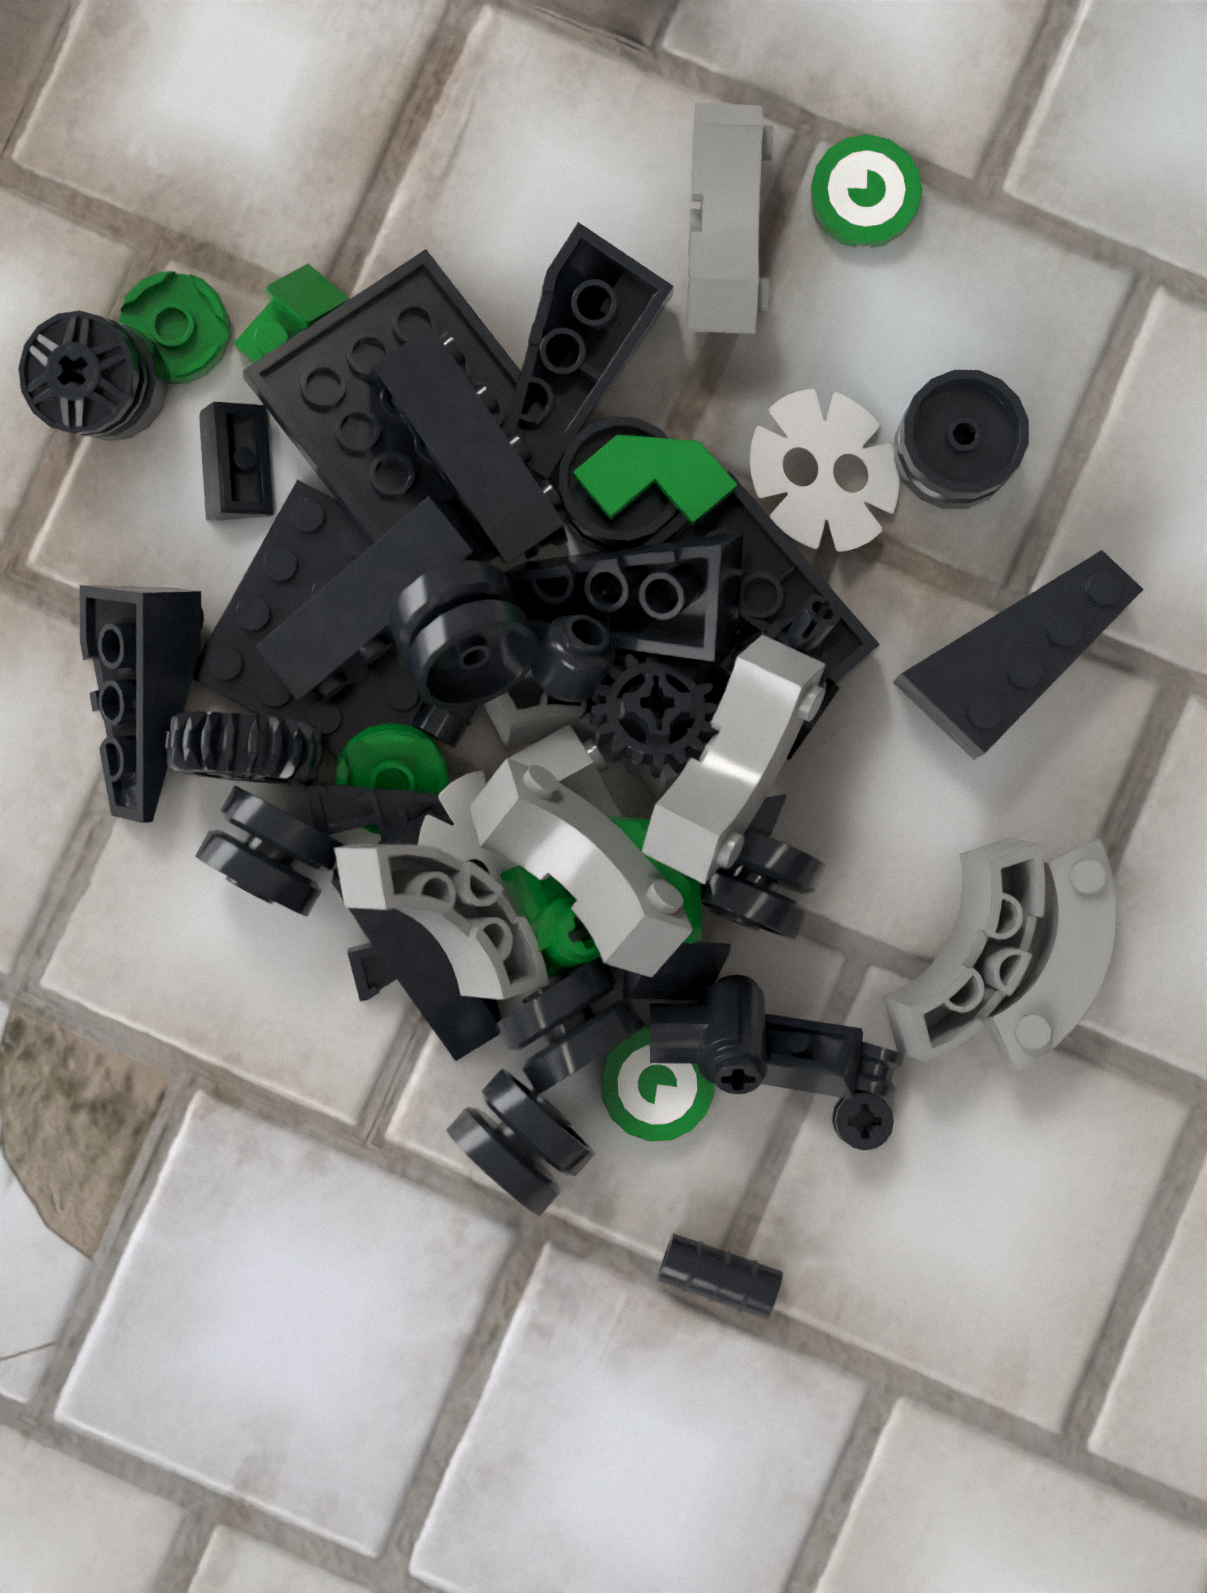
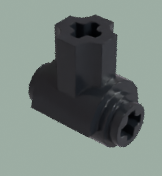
[650,974,768,1094]

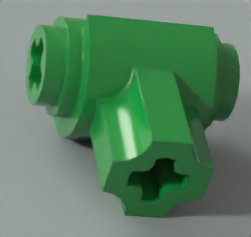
[500,865,600,979]

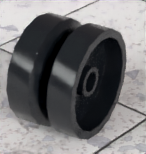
[894,370,1029,509]
[559,416,680,551]
[388,560,540,710]
[195,785,346,917]
[701,828,825,940]
[494,956,645,1094]
[446,1068,595,1216]

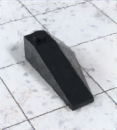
[504,222,674,479]
[80,585,204,823]
[332,809,501,1061]

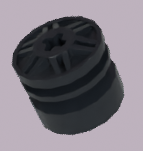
[18,310,168,441]

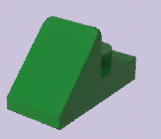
[233,263,350,363]

